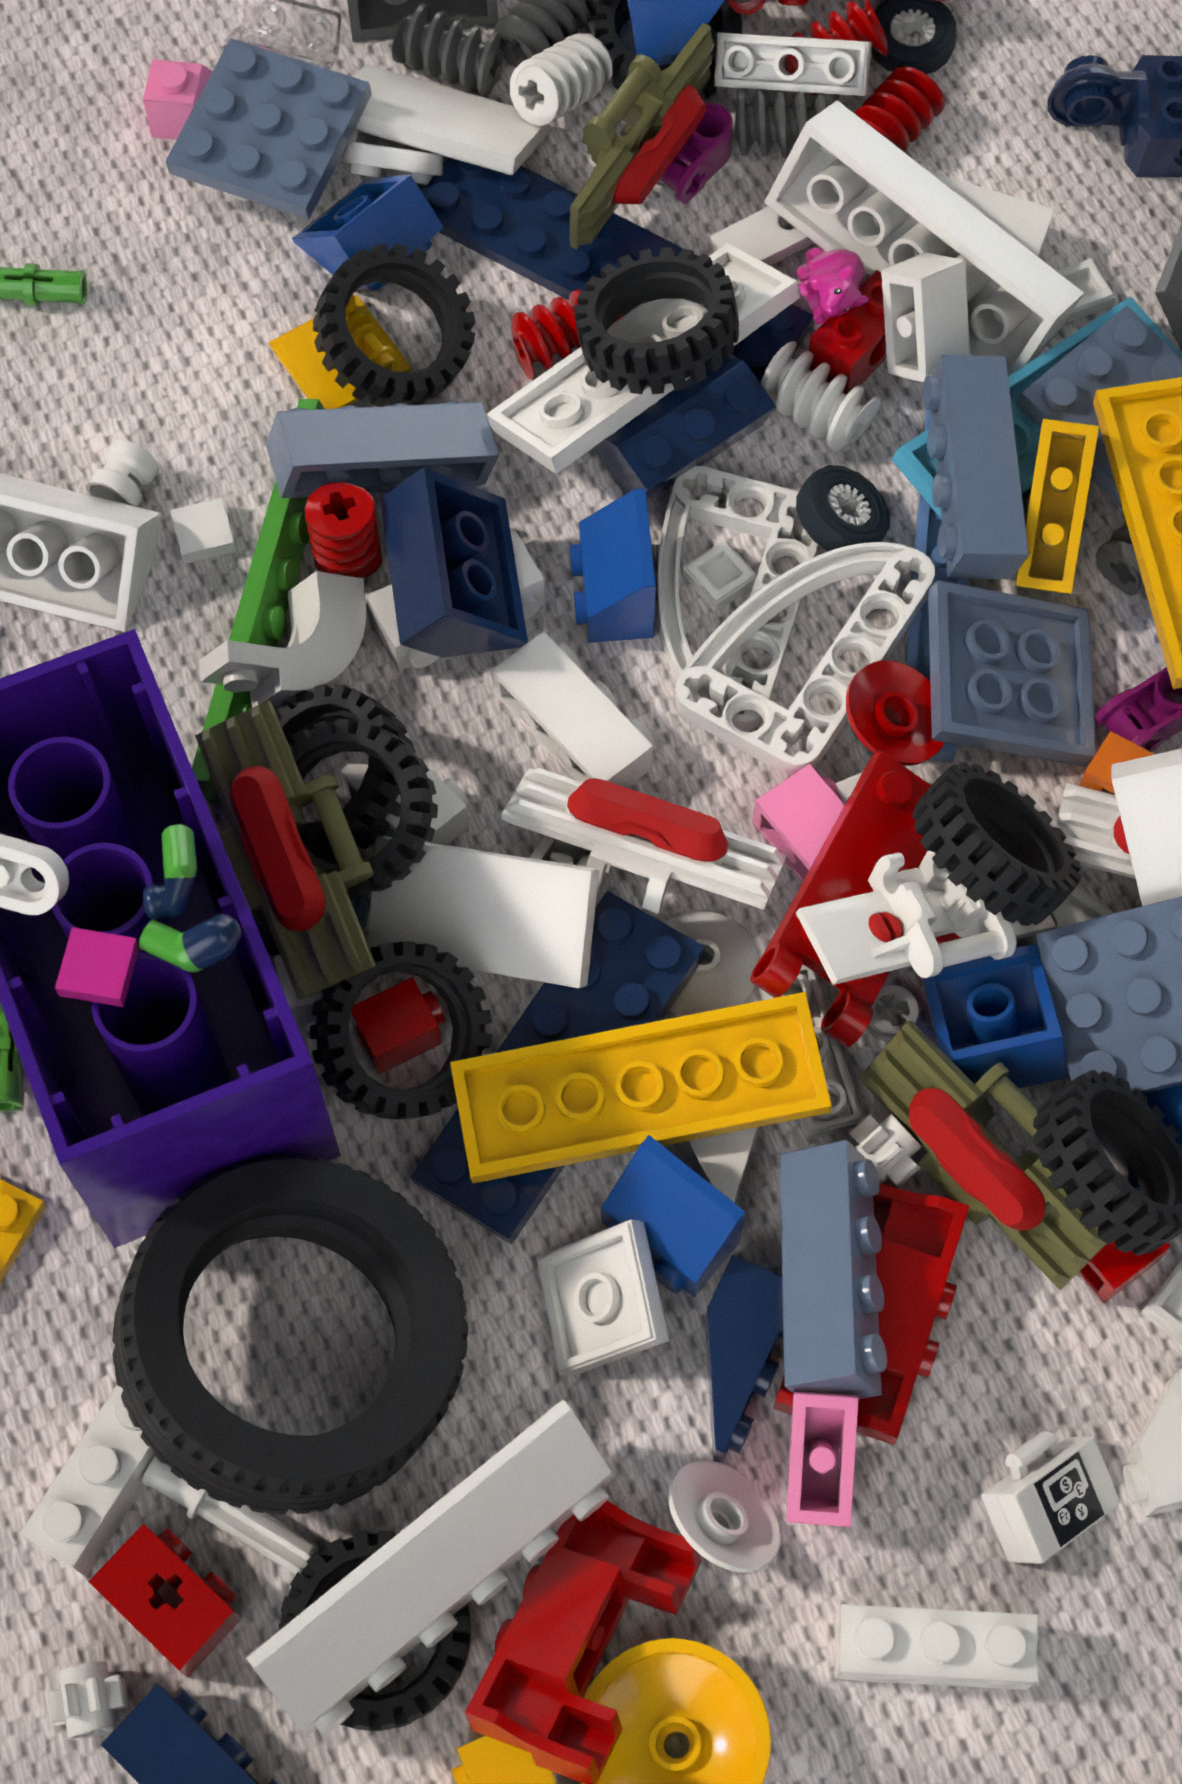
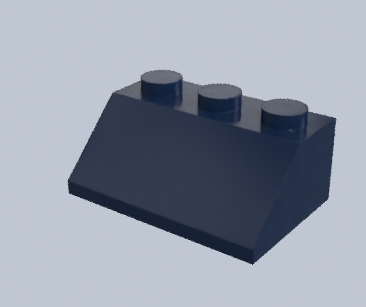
[592,354,777,501]
[380,467,528,658]

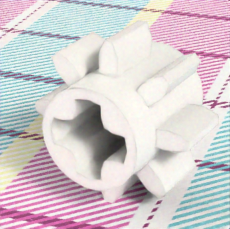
[849,1113,922,1187]
[45,1662,130,1740]

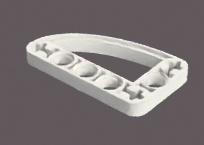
[657,466,820,732]
[675,542,935,776]

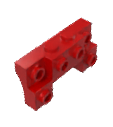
[773,1183,969,1445]
[465,1500,702,1784]

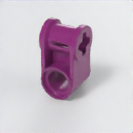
[659,103,733,204]
[1094,667,1182,752]

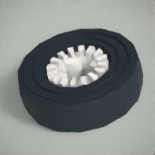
[871,0,957,74]
[796,465,890,552]

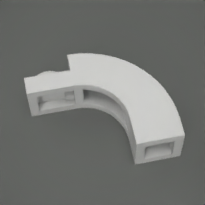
[199,571,366,709]

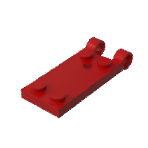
[750,750,931,1048]

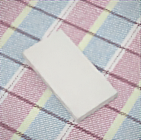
[353,64,550,175]
[367,836,599,988]

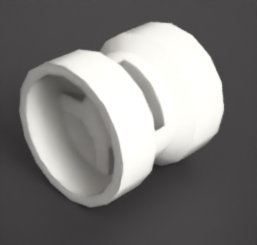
[86,439,160,507]

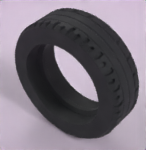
[112,1155,468,1515]

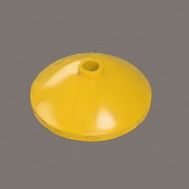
[582,1638,772,1784]

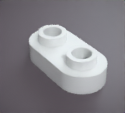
[341,141,444,184]
[0,834,69,915]

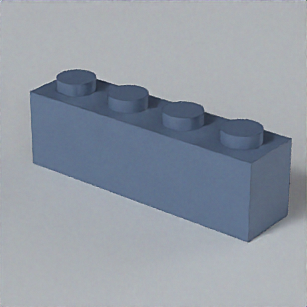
[922,355,1029,580]
[266,401,499,498]
[780,1140,887,1399]

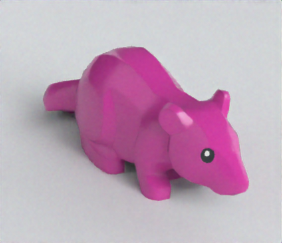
[797,248,868,326]

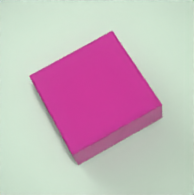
[55,927,139,1007]

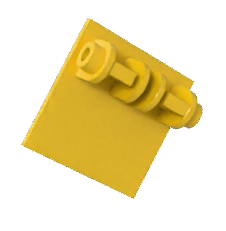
[268,294,412,409]

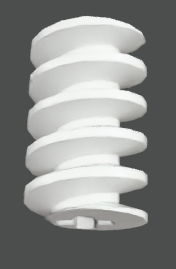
[510,33,613,126]
[761,341,881,452]

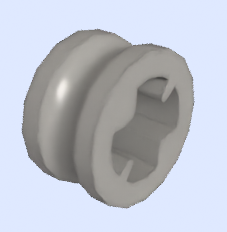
[867,985,919,1043]

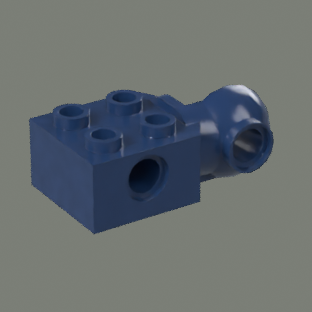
[1047,55,1182,177]

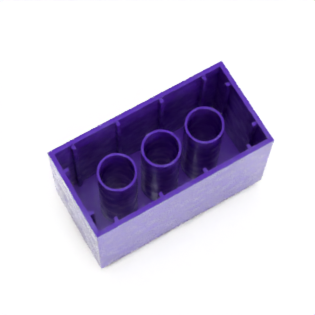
[0,629,341,1248]

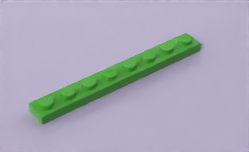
[192,399,325,806]

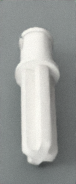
[141,1456,318,1575]

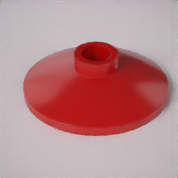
[845,660,945,766]

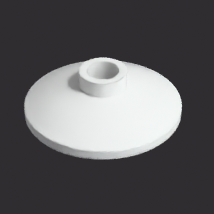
[665,911,759,1016]
[668,1460,781,1573]

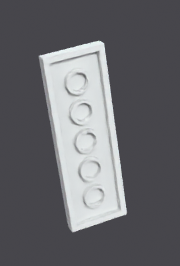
[486,243,800,474]

